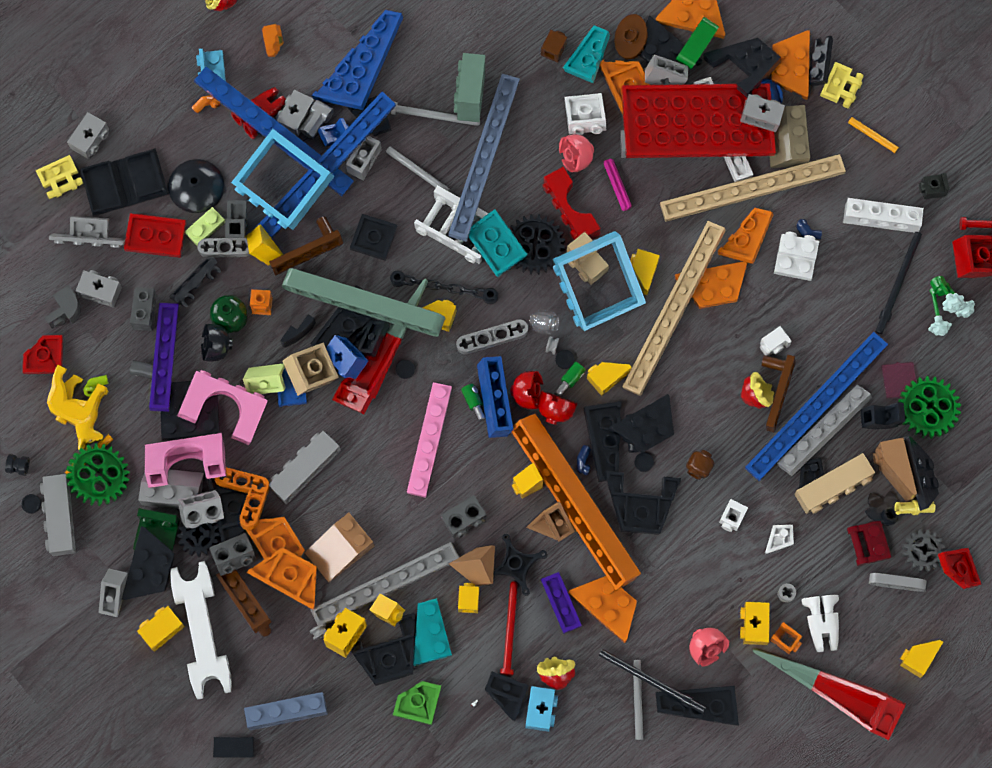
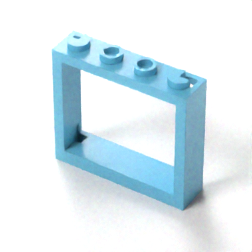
[231,129,335,230]
[553,231,646,331]

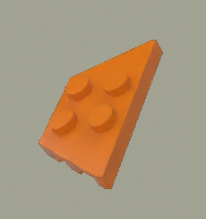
[656,0,725,39]
[771,30,810,100]
[599,60,650,115]
[675,261,747,309]
[246,517,305,559]
[247,547,317,610]
[568,576,637,643]

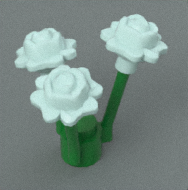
[928,276,975,336]

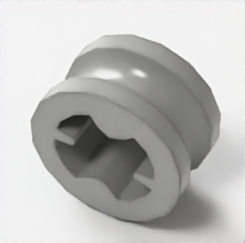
[545,336,559,355]
[777,583,796,603]
[310,623,327,641]

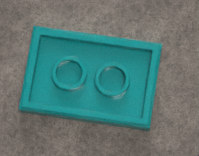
[468,209,528,277]

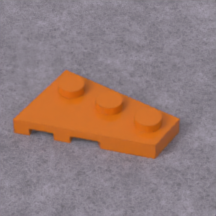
[717,208,773,264]

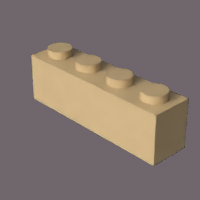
[795,453,875,514]

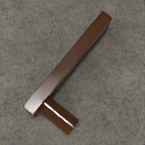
[269,216,343,276]
[761,355,796,433]
[216,570,271,637]

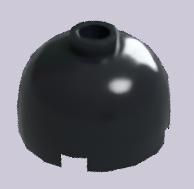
[201,324,233,362]

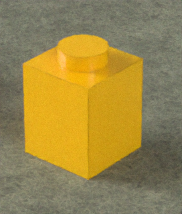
[458,583,479,613]
[370,594,405,627]

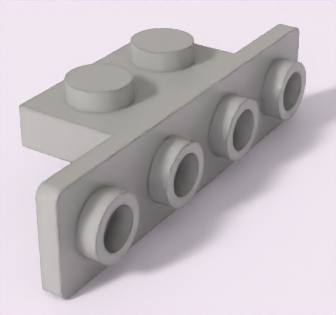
[49,216,125,248]

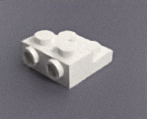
[565,93,606,135]
[774,232,819,281]

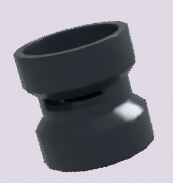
[5,454,30,476]

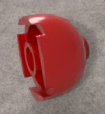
[510,371,543,409]
[538,391,577,425]

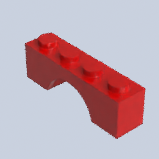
[542,166,600,240]

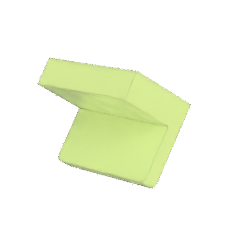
[243,364,286,394]

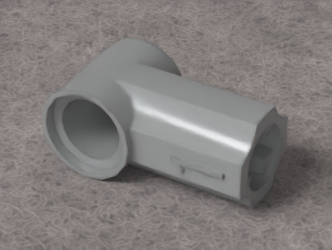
[300,100,334,139]

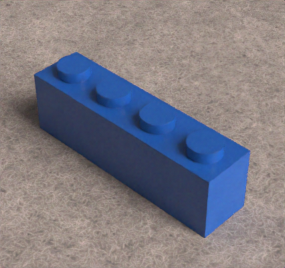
[477,356,513,438]

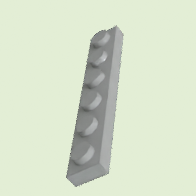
[777,385,872,476]

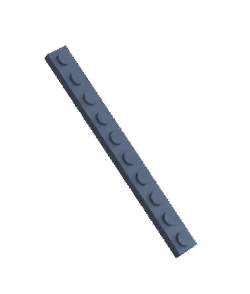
[448,74,520,242]

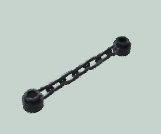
[390,271,498,305]

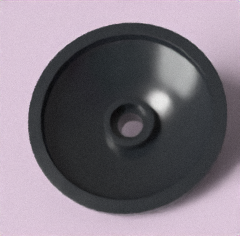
[168,159,225,213]

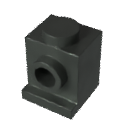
[919,173,949,199]

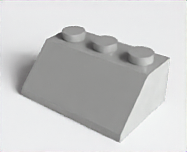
[138,469,204,509]

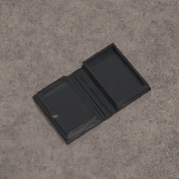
[80,148,169,216]

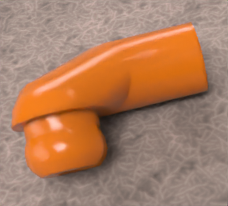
[192,95,220,113]

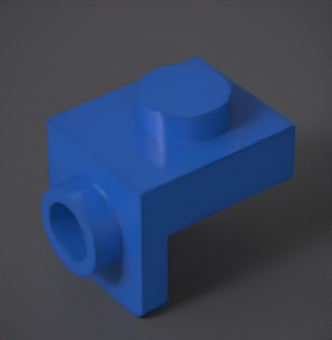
[318,118,349,147]

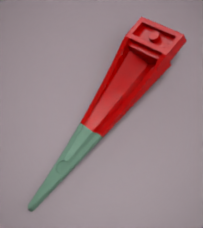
[332,278,428,415]
[753,648,906,740]

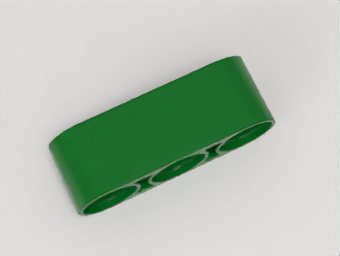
[676,16,719,70]

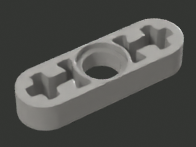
[198,238,250,257]
[869,573,927,592]

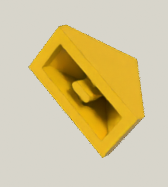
[246,224,283,266]

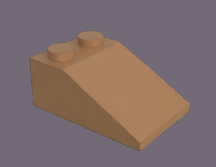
[873,438,917,502]
[305,513,375,583]

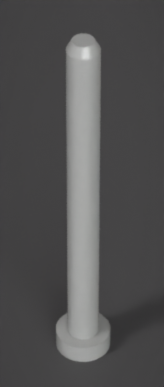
[391,102,480,126]

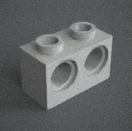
[178,490,224,528]

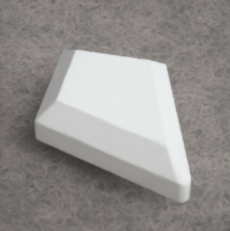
[765,525,794,554]

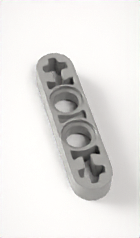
[456,319,528,355]

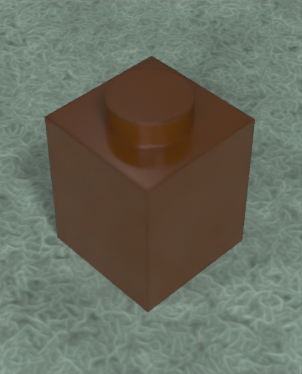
[541,30,567,63]

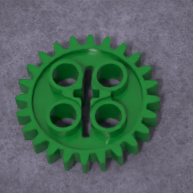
[898,376,961,439]
[66,443,130,506]

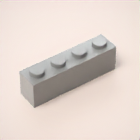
[269,431,341,505]
[40,474,76,556]

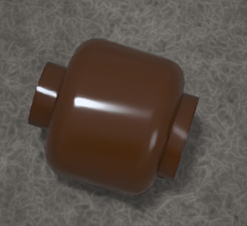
[686,450,714,480]

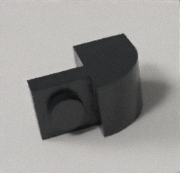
[860,402,906,430]

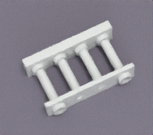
[414,185,488,264]

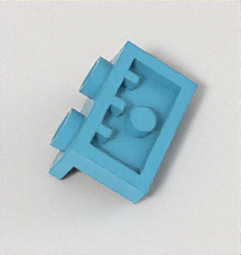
[196,48,226,81]

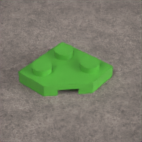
[393,681,441,725]

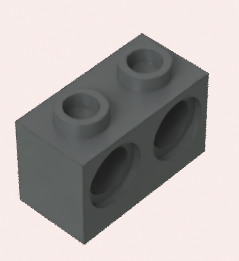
[130,287,157,331]
[441,495,487,538]
[209,533,257,576]

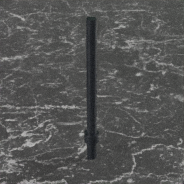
[875,232,922,335]
[599,649,706,714]

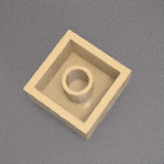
[283,343,339,396]

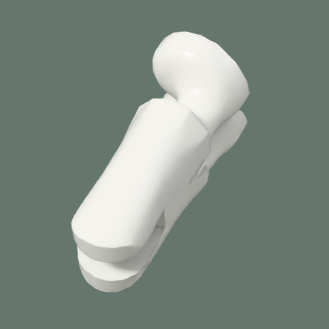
[802,595,839,652]

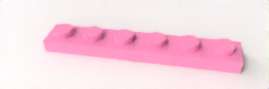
[407,382,452,498]

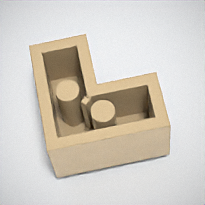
[567,232,609,285]

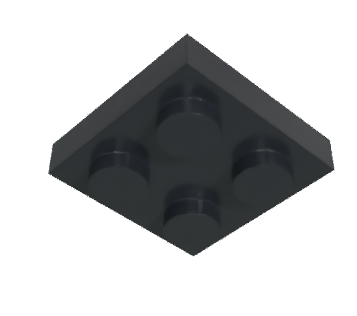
[350,214,398,261]

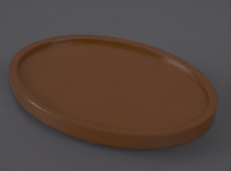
[614,14,648,60]

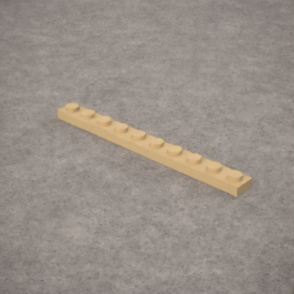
[660,154,846,222]
[623,221,726,396]

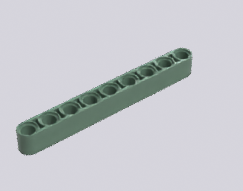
[282,268,445,337]

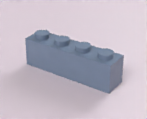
[244,692,328,730]

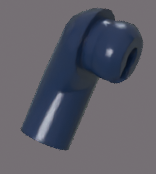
[796,219,822,240]
[577,445,591,475]

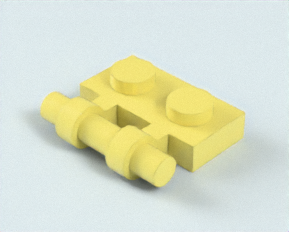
[820,62,864,108]
[36,155,84,199]

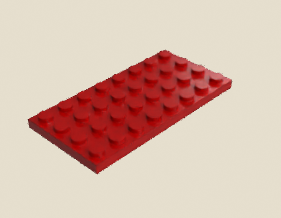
[621,84,776,158]

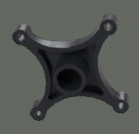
[493,534,548,596]

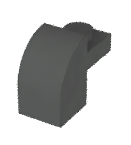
[225,200,248,238]
[45,285,81,329]

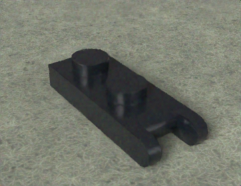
[809,36,833,86]

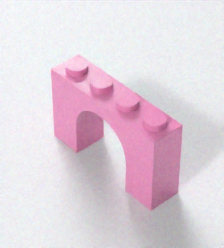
[177,370,268,445]
[145,433,226,488]

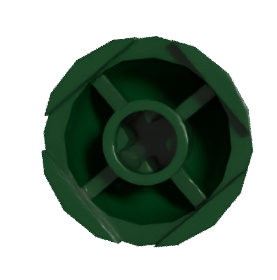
[210,295,248,334]

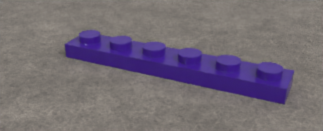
[149,303,179,412]

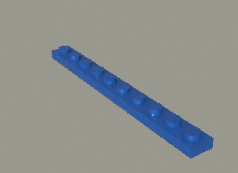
[194,66,354,196]
[254,92,396,239]
[745,332,888,481]

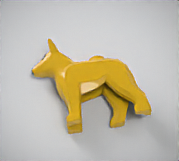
[47,365,109,450]

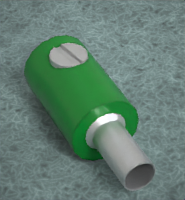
[556,362,586,396]
[461,384,485,421]

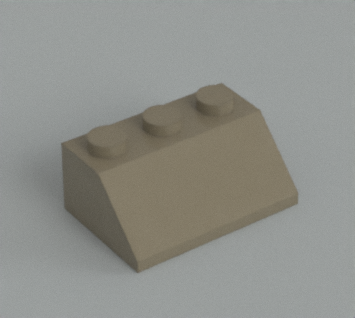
[769,105,810,168]

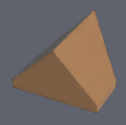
[526,502,575,542]
[449,545,495,586]

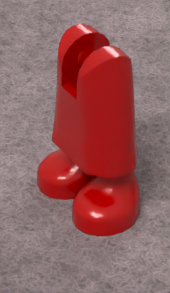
[231,87,286,139]

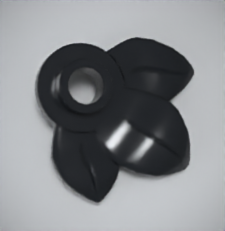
[865,491,898,526]

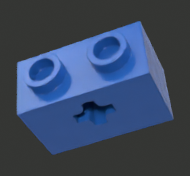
[326,335,368,379]

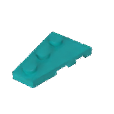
[563,25,610,83]
[414,598,452,666]

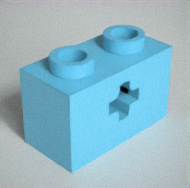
[525,686,558,732]

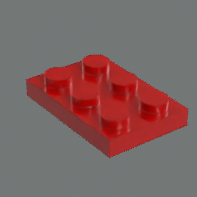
[124,213,187,258]

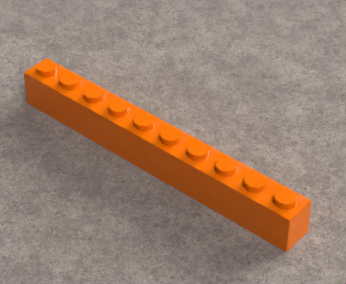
[512,414,641,590]

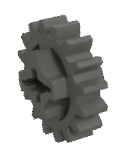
[902,529,945,572]

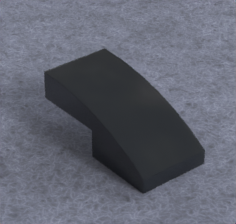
[280,314,316,348]

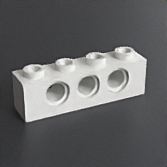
[843,198,923,233]

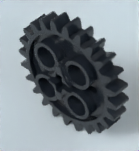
[510,214,565,275]

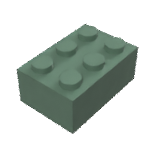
[454,53,485,122]

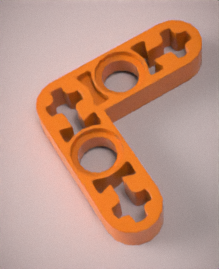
[215,467,269,530]

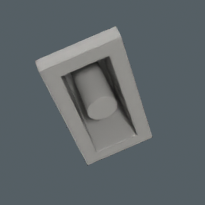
[99,569,128,617]

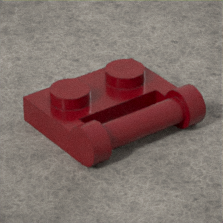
[847,521,891,566]

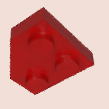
[23,335,63,374]
[938,548,982,589]

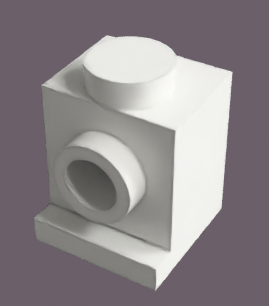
[760,326,791,356]
[719,499,748,532]

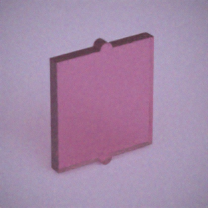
[881,362,917,399]

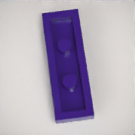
[541,572,582,634]

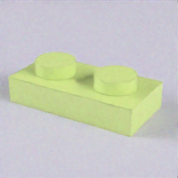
[185,207,225,246]

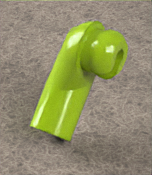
[83,375,109,397]

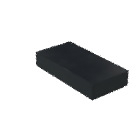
[213,737,254,758]

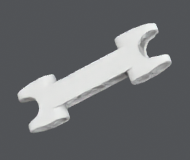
[171,561,232,700]

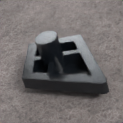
[799,458,825,489]

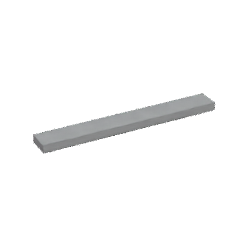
[310,542,459,625]

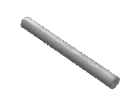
[386,147,450,191]
[633,660,643,740]

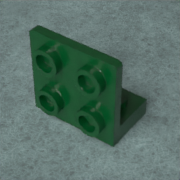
[133,508,180,551]

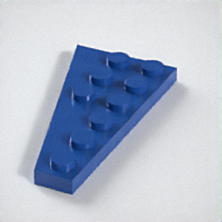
[312,10,403,110]

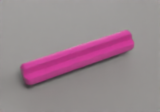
[604,158,632,211]

